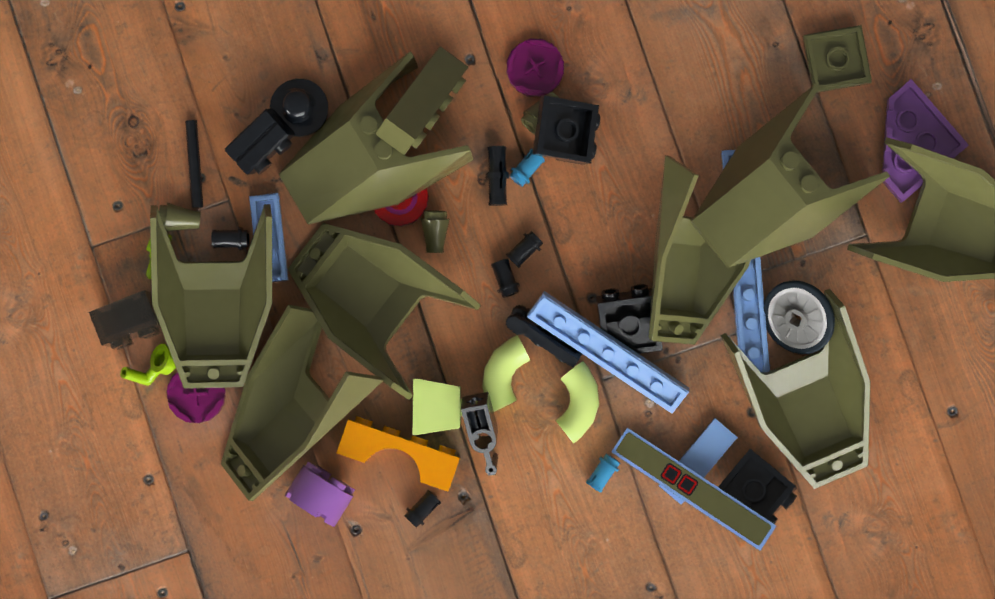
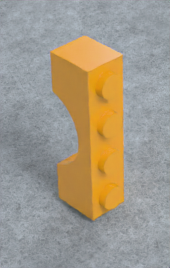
[336,416,460,492]

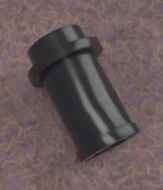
[211,227,249,250]
[506,231,543,268]
[491,259,520,298]
[404,490,441,528]

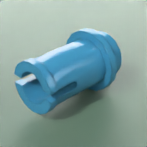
[509,148,545,187]
[586,453,621,493]

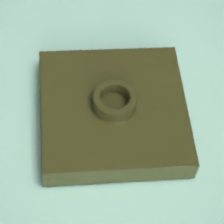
[803,25,872,93]

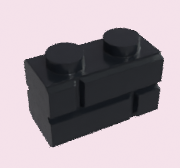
[225,108,295,175]

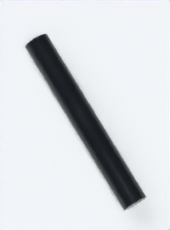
[185,120,203,208]

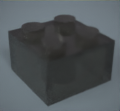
[89,290,161,350]

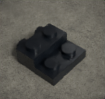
[533,95,600,165]
[596,284,663,354]
[718,449,797,524]

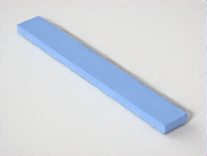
[721,150,770,383]

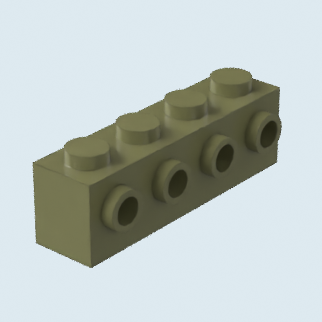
[376,46,468,155]

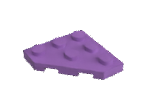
[882,79,969,203]

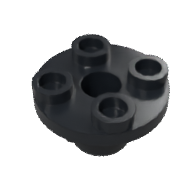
[270,79,329,137]

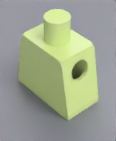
[412,379,478,435]

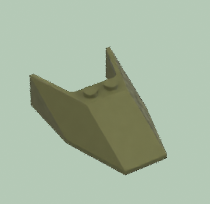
[279,51,474,225]
[691,84,890,268]
[847,137,995,282]
[649,155,751,345]
[150,204,272,388]
[288,223,481,400]
[721,289,871,489]
[221,305,384,501]

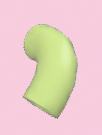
[482,335,530,412]
[556,361,599,443]

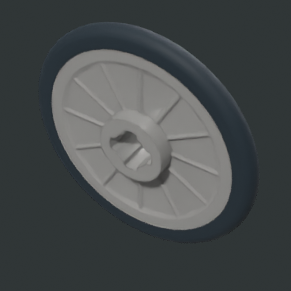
[763,280,835,354]

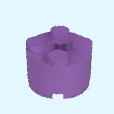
[284,462,355,527]

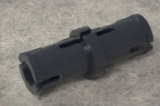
[486,146,509,206]

